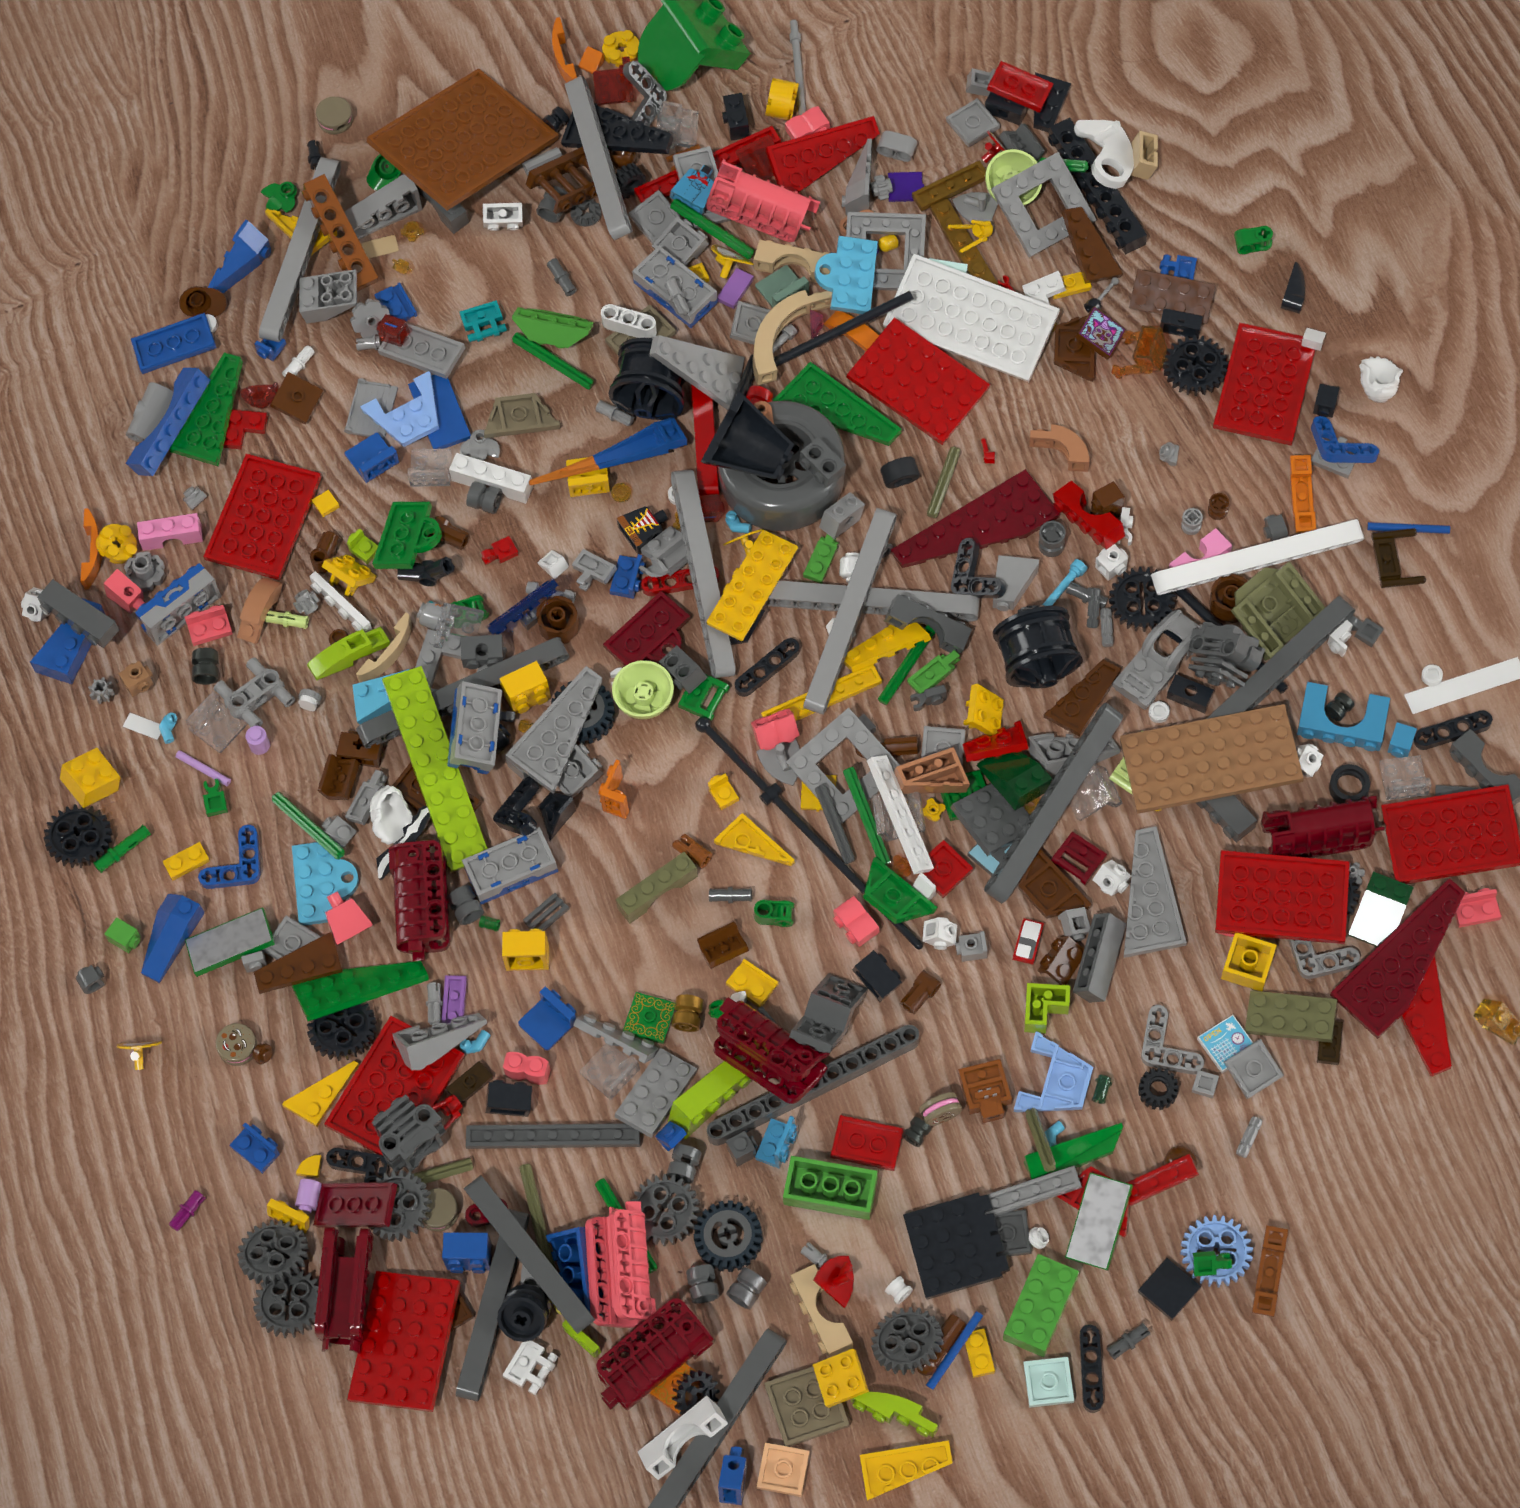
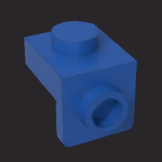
[254,338,287,361]
[655,1121,687,1151]

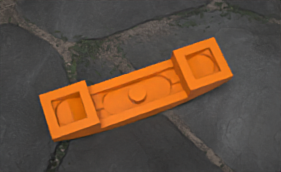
[552,17,577,83]
[824,311,879,351]
[1290,455,1316,533]
[80,508,102,590]

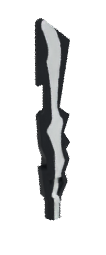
[376,806,431,880]

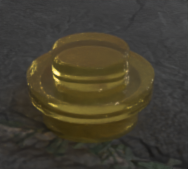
[611,483,631,503]

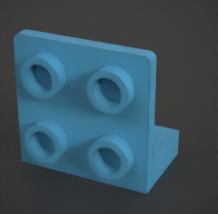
[755,1116,798,1169]

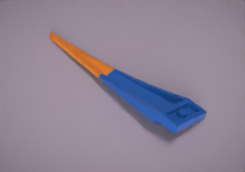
[529,418,687,485]

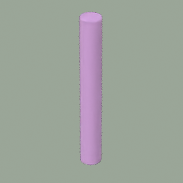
[175,750,231,786]

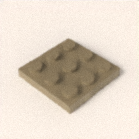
[764,1367,849,1447]

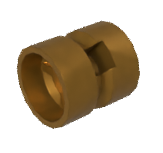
[672,994,704,1032]

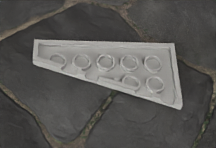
[650,335,745,410]
[1124,826,1187,958]

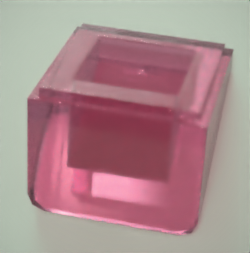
[810,310,824,339]

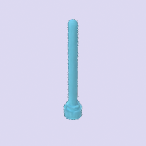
[1042,559,1088,606]

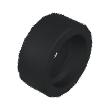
[1329,764,1370,804]

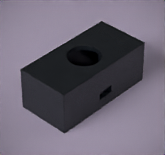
[985,92,1027,126]
[1159,308,1203,340]
[1167,674,1214,714]

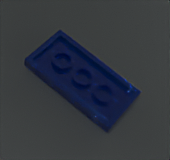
[485,578,559,635]

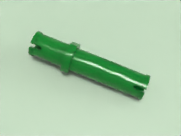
[93,824,151,873]

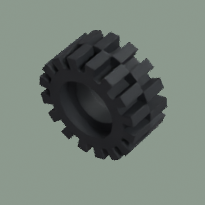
[616,163,646,200]
[1138,1067,1179,1110]

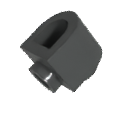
[1263,514,1288,541]
[76,965,105,994]

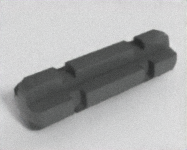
[1087,588,1101,628]

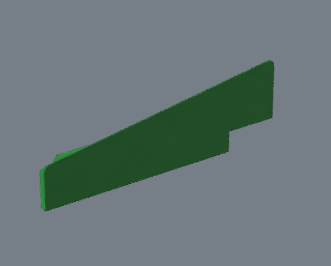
[1024,1123,1123,1180]

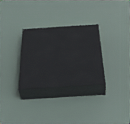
[1138,1258,1201,1321]

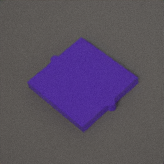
[888,172,924,202]

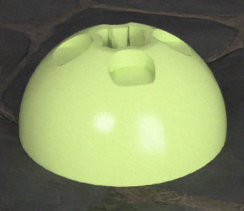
[985,149,1042,205]
[612,661,674,719]

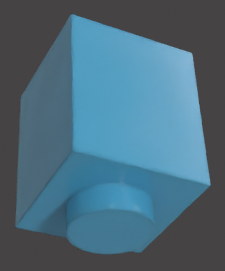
[1387,722,1417,758]

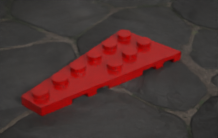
[765,116,880,193]
[1400,956,1452,1077]

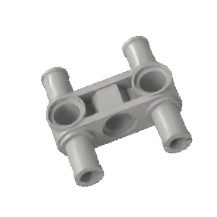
[214,657,295,727]

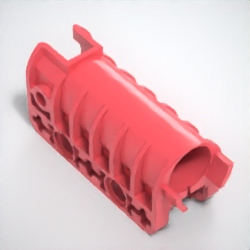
[706,159,820,242]
[585,1201,657,1328]

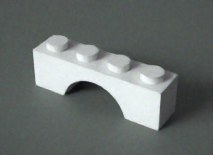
[449,453,533,504]
[638,1396,728,1480]

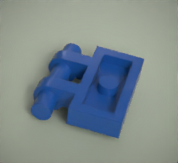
[1159,254,1197,280]

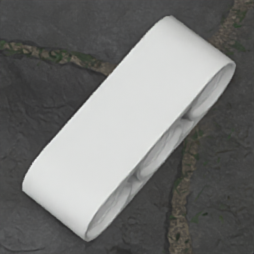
[601,304,657,338]

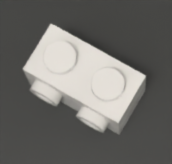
[483,203,523,231]

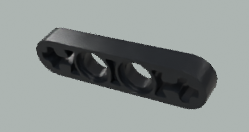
[735,638,800,697]
[1414,710,1493,750]
[1079,1324,1103,1413]

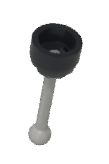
[1084,277,1119,313]

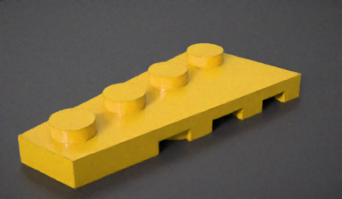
[844,623,931,673]
[859,1440,953,1501]

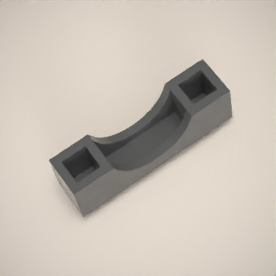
[415,184,469,234]
[884,594,972,654]
[1449,729,1520,806]

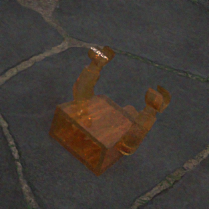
[1111,325,1167,379]

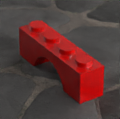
[1053,480,1125,550]

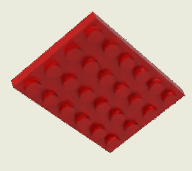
[846,317,990,445]
[1213,322,1315,446]
[203,454,322,580]
[1381,784,1520,884]
[1215,850,1350,944]
[324,1015,465,1156]
[347,1271,461,1412]

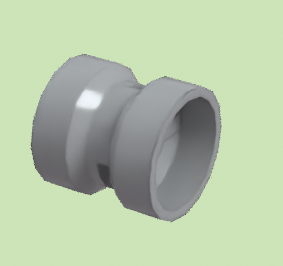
[1181,508,1203,535]

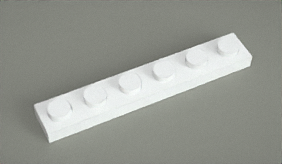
[867,755,934,874]

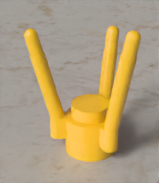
[948,220,993,253]

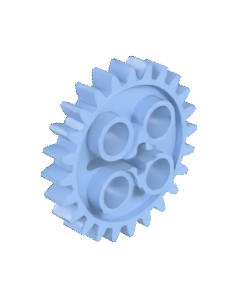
[1180,1215,1253,1288]

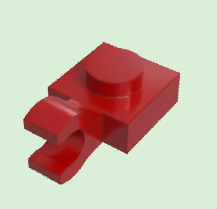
[481,536,519,565]

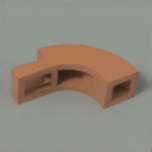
[1029,424,1089,472]
[237,577,283,644]

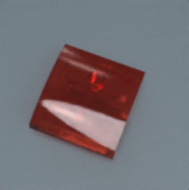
[735,134,774,181]

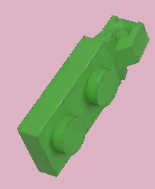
[803,534,838,584]
[907,650,960,694]

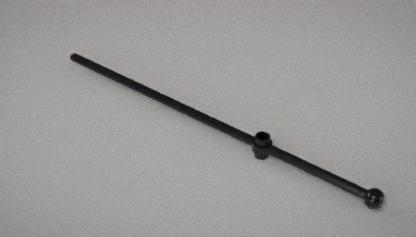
[695,717,923,949]

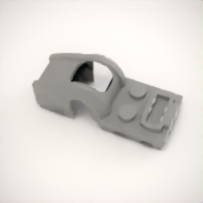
[1112,609,1202,710]

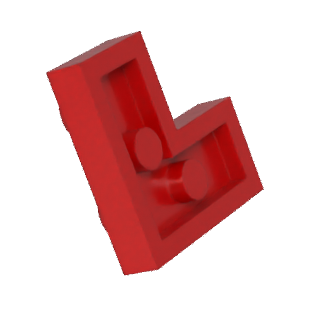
[223,410,268,450]

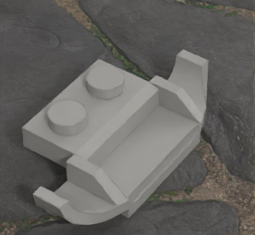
[639,526,688,577]

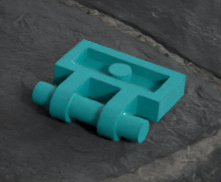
[459,300,507,343]

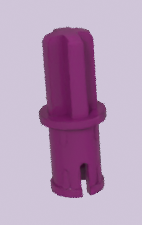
[169,1190,205,1231]

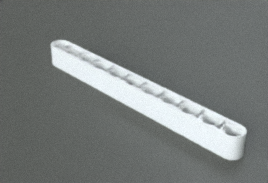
[1151,519,1364,595]

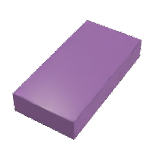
[717,268,754,309]

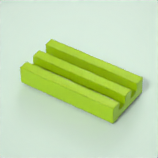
[562,1320,601,1358]

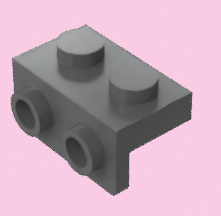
[999,124,1045,161]

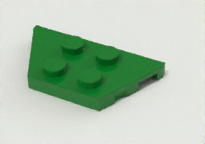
[863,857,938,924]

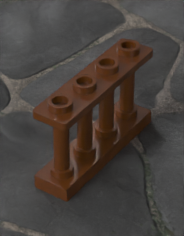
[525,146,598,214]

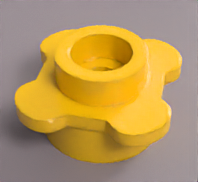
[921,798,945,822]

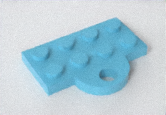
[814,236,878,314]
[292,842,359,926]

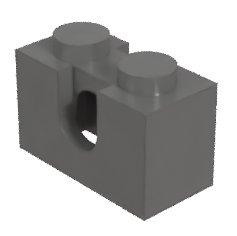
[461,634,504,669]

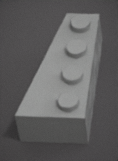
[344,174,422,239]

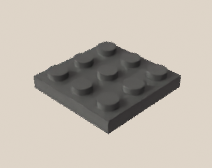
[950,783,1030,857]

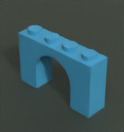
[1297,682,1390,751]

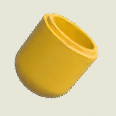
[878,234,898,252]

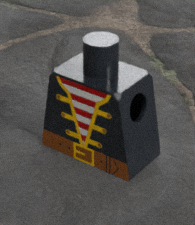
[616,506,668,555]

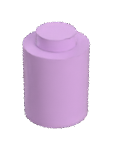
[245,726,270,755]
[295,1179,321,1214]

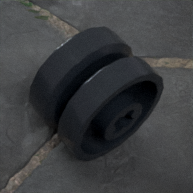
[497,1284,551,1342]

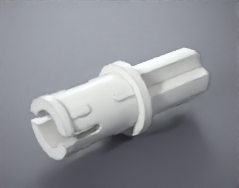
[282,346,315,377]

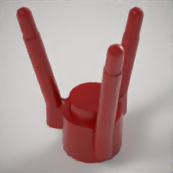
[431,1095,463,1130]

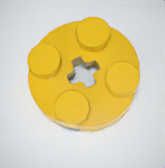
[602,30,639,67]
[96,524,137,564]

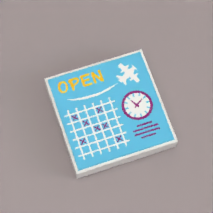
[1197,1015,1253,1073]

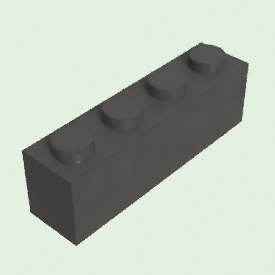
[37,579,119,648]
[1196,795,1257,843]
[1073,913,1126,1003]

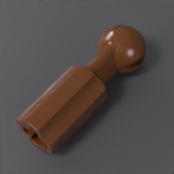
[855,736,918,758]
[917,1314,967,1376]

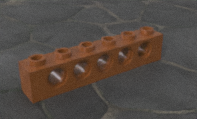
[302,174,378,292]

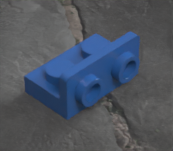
[610,554,646,599]
[229,1123,280,1174]

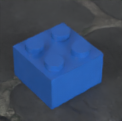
[442,1232,492,1274]

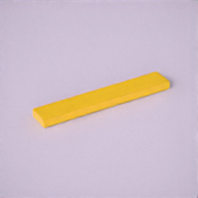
[761,664,882,722]

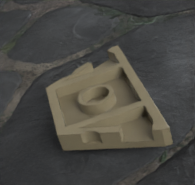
[484,393,560,438]

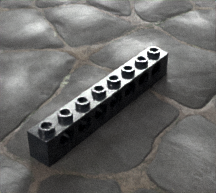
[1048,118,1147,255]

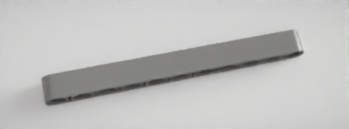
[565,75,632,240]
[259,157,341,342]
[671,470,735,678]
[803,508,897,715]
[764,581,980,622]

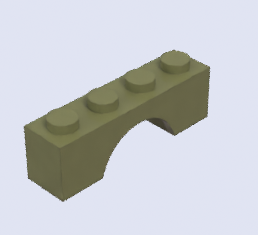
[615,852,698,924]

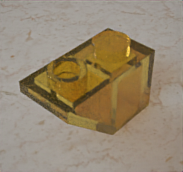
[1473,999,1520,1045]

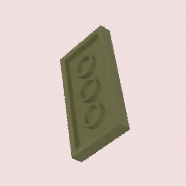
[1245,990,1337,1043]

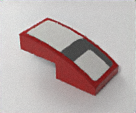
[1012,918,1044,965]

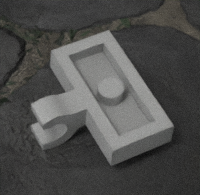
[1311,436,1355,479]
[572,549,617,591]

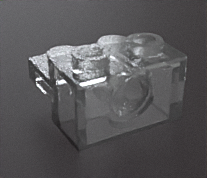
[657,101,699,149]

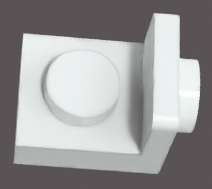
[1327,620,1353,657]

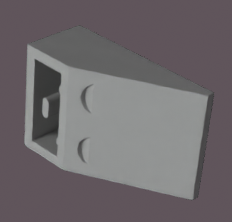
[299,269,357,324]

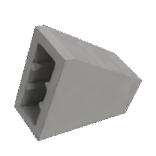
[993,555,1039,611]

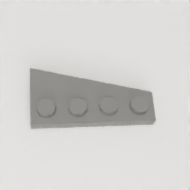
[573,1014,659,1064]

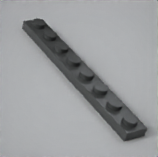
[466,1124,640,1149]

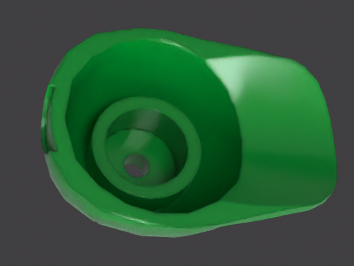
[366,154,401,191]

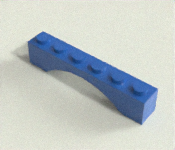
[126,368,210,476]

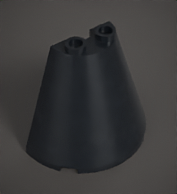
[701,392,794,480]

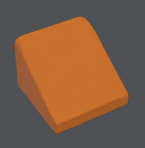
[578,46,604,75]

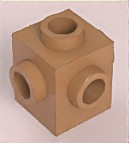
[118,661,153,697]

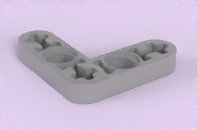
[1288,939,1360,979]
[1141,1005,1204,1075]

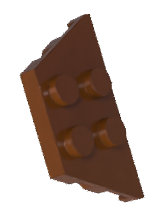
[1054,316,1094,382]
[1018,849,1092,919]

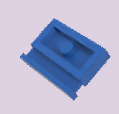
[374,282,418,327]

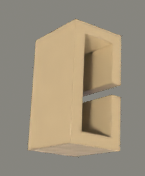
[1130,131,1158,180]

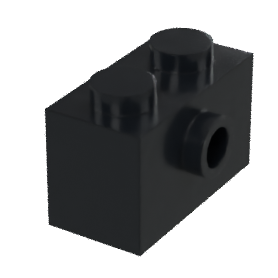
[722,93,750,141]
[852,950,902,1002]
[485,1080,532,1117]

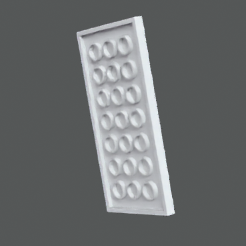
[883,254,1060,383]

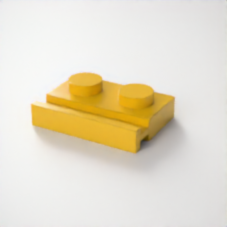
[726,959,779,1008]

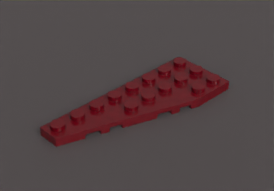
[891,469,1060,568]
[1330,878,1465,1039]

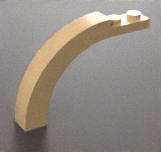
[753,290,832,385]

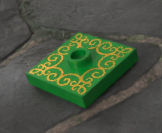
[623,992,675,1044]

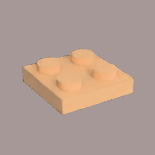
[757,1443,810,1497]

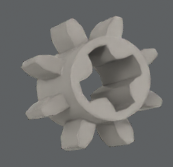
[870,175,893,200]
[293,589,320,615]
[88,677,115,704]

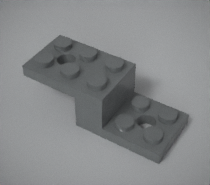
[789,973,868,1053]

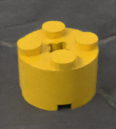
[765,78,799,121]

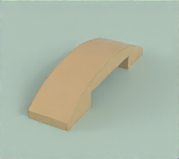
[356,613,412,683]

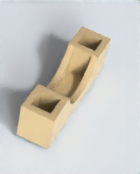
[754,240,830,283]
[789,1264,853,1358]

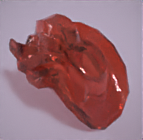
[240,382,278,409]

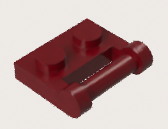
[1051,831,1107,886]

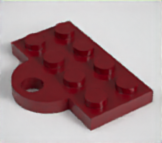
[603,591,690,666]

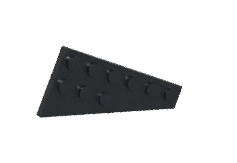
[561,103,674,154]

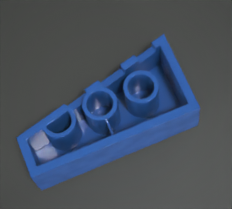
[30,598,106,684]
[546,1227,603,1317]

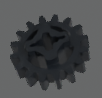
[672,1370,720,1415]

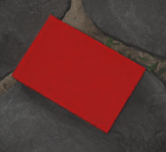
[987,61,1054,113]
[830,1115,904,1171]

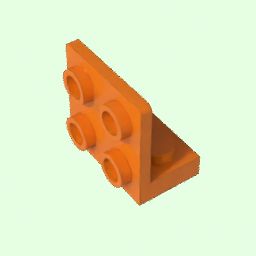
[598,759,629,819]

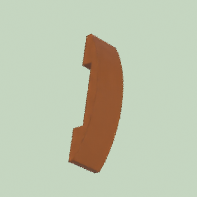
[1252,1225,1288,1317]

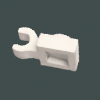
[1117,507,1133,546]

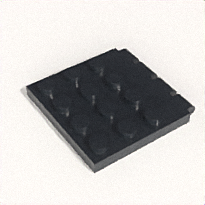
[903,1192,1010,1300]

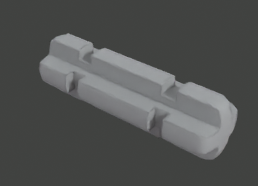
[1100,608,1113,647]
[1236,1116,1262,1158]

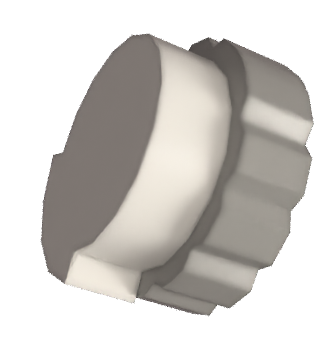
[298,689,322,711]

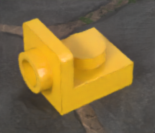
[708,773,739,810]

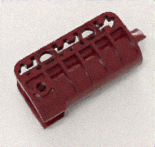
[1261,796,1385,858]
[389,840,450,962]
[713,997,830,1104]
[315,1227,374,1354]
[596,1298,714,1411]

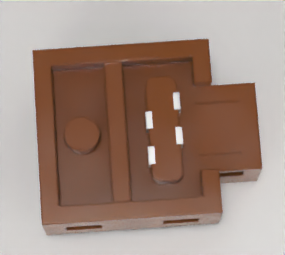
[958,1059,1012,1123]

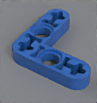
[1311,416,1379,463]
[198,825,260,889]

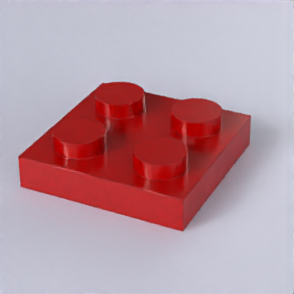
[918,840,973,898]

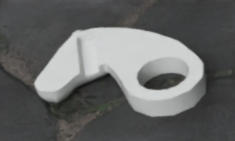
[1074,120,1134,189]

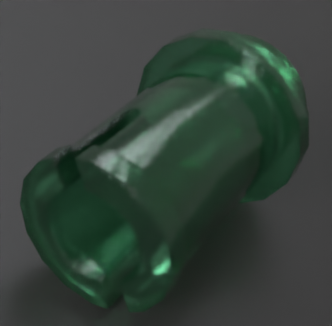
[1092,1075,1112,1104]

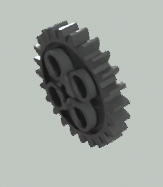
[368,1170,432,1242]
[630,1174,701,1246]
[237,1220,310,1286]
[253,1270,319,1338]
[871,1307,944,1375]

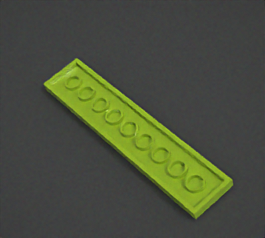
[382,666,487,873]

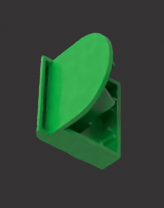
[638,0,751,91]

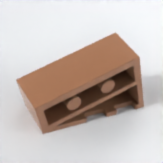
[894,747,970,794]

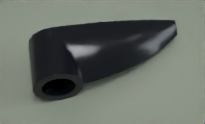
[1281,262,1305,314]

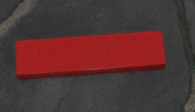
[1126,1154,1199,1207]

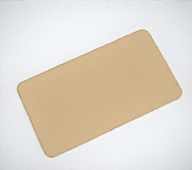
[361,235,399,259]

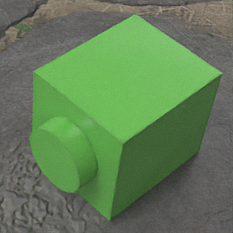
[104,917,141,954]

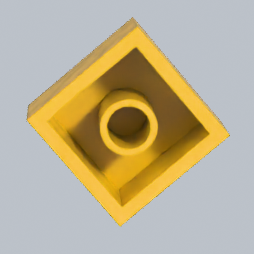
[499,661,551,715]
[60,748,120,808]
[502,929,549,971]
[1221,933,1277,991]

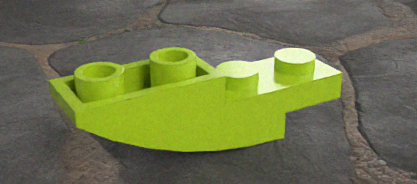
[307,627,390,681]
[850,1392,938,1438]

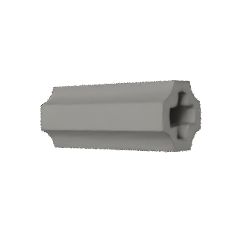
[522,147,562,177]

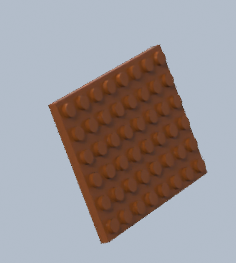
[366,68,559,211]

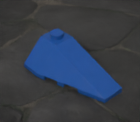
[208,219,272,293]
[141,894,205,983]

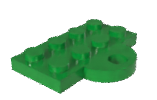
[372,502,442,569]

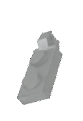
[345,770,388,825]

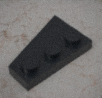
[1033,72,1071,133]

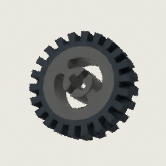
[551,681,615,745]
[693,1200,763,1272]

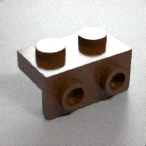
[318,754,360,800]
[697,922,749,969]
[1037,936,1084,985]

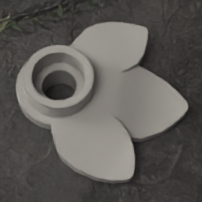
[460,430,500,461]

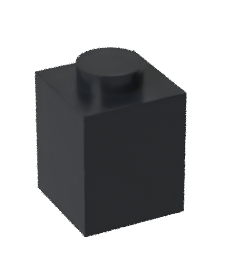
[1313,384,1339,418]

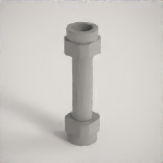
[772,324,798,353]
[526,581,576,603]

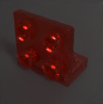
[593,56,634,105]

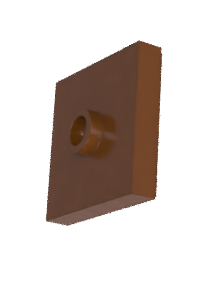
[270,372,323,425]

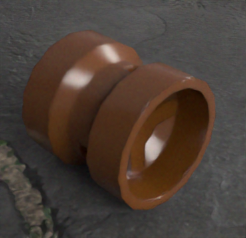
[1208,493,1229,520]

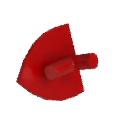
[981,130,1006,163]
[813,1256,854,1308]

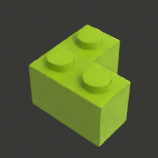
[1024,983,1070,1034]

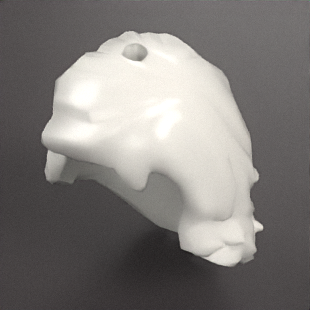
[1359,356,1403,403]
[369,785,413,845]

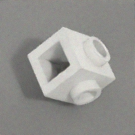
[1095,544,1128,581]
[21,587,51,622]
[1296,744,1324,778]
[1092,860,1131,896]
[923,917,957,950]

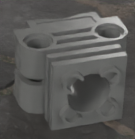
[1188,622,1265,688]
[372,1094,447,1172]

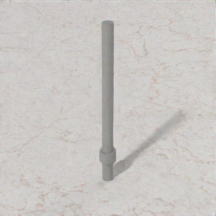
[789,20,806,115]

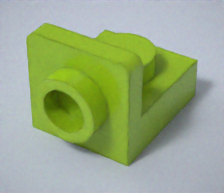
[347,529,378,564]

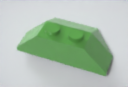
[512,307,594,348]

